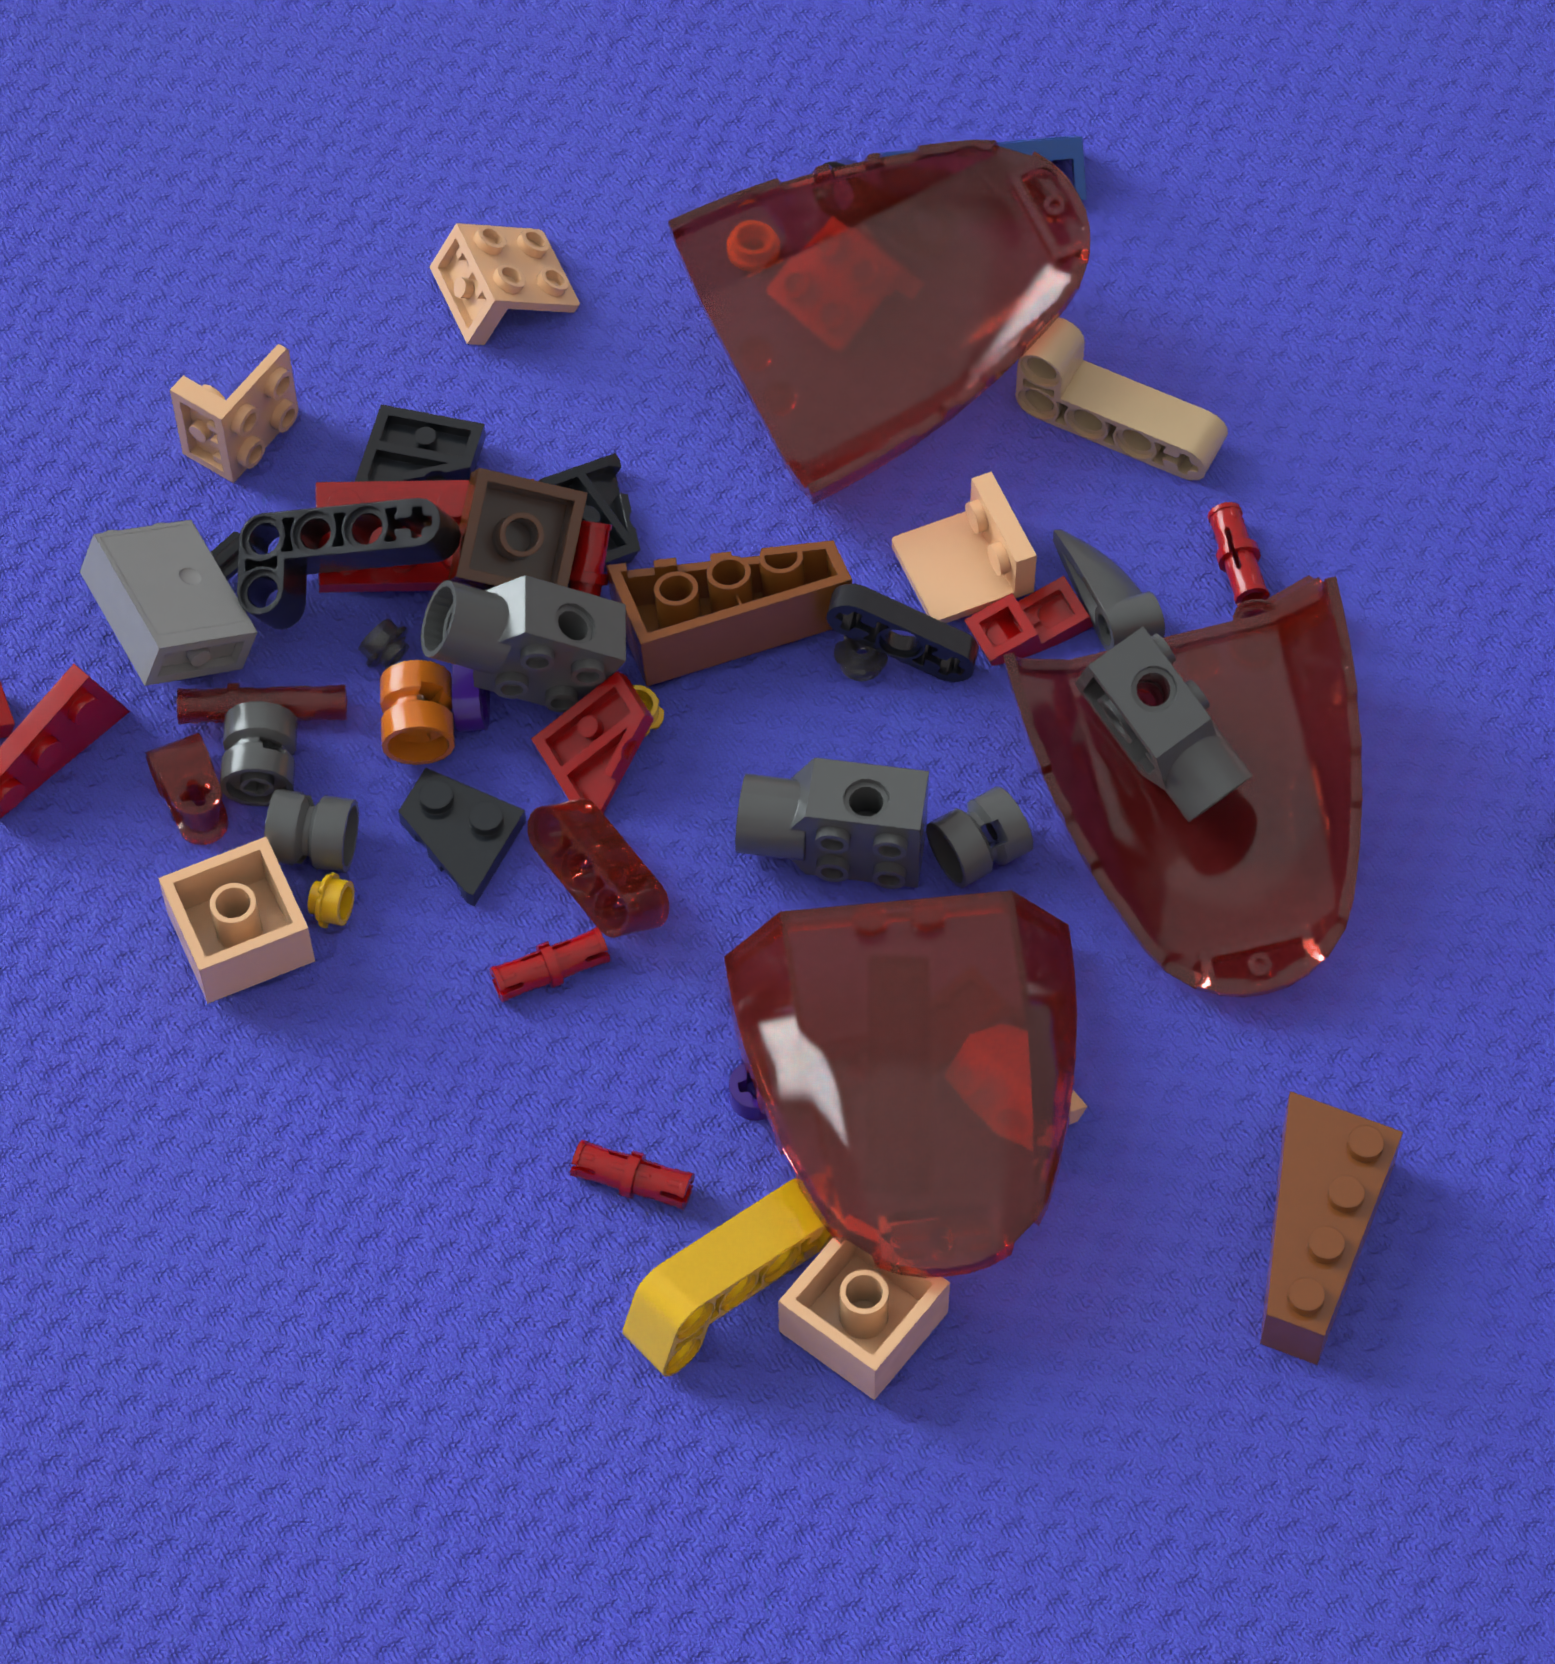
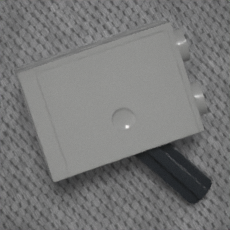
[80,520,258,686]

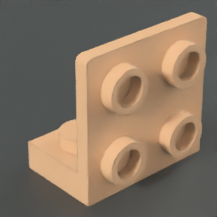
[429,223,580,345]
[170,344,299,483]
[892,471,1037,623]

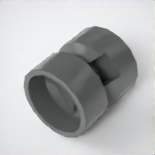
[220,701,298,806]
[926,786,1033,888]
[264,789,359,873]

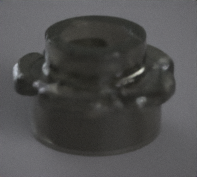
[358,618,409,669]
[834,636,888,681]

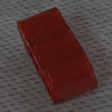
[527,798,669,938]

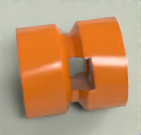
[380,660,455,765]

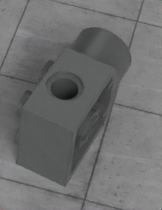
[421,575,626,712]
[1075,626,1253,822]
[735,758,929,889]

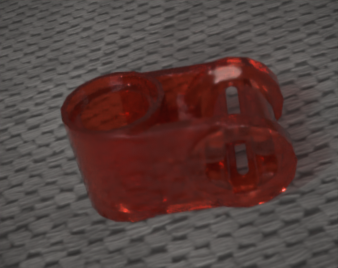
[145,733,229,845]

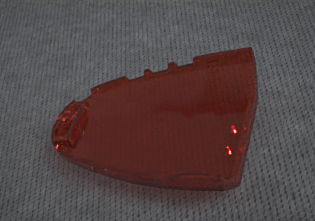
[668,140,1090,504]
[1003,576,1363,998]
[724,890,1077,1278]

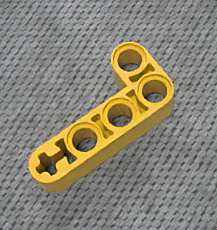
[622,1177,843,1377]

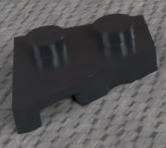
[539,453,640,572]

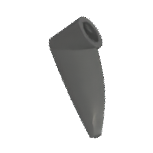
[1053,530,1165,651]

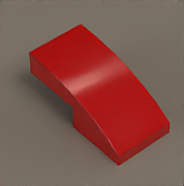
[964,575,1093,666]

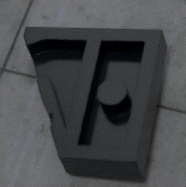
[354,404,486,482]
[398,768,526,906]

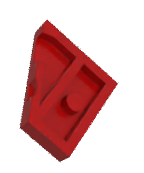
[531,671,654,827]

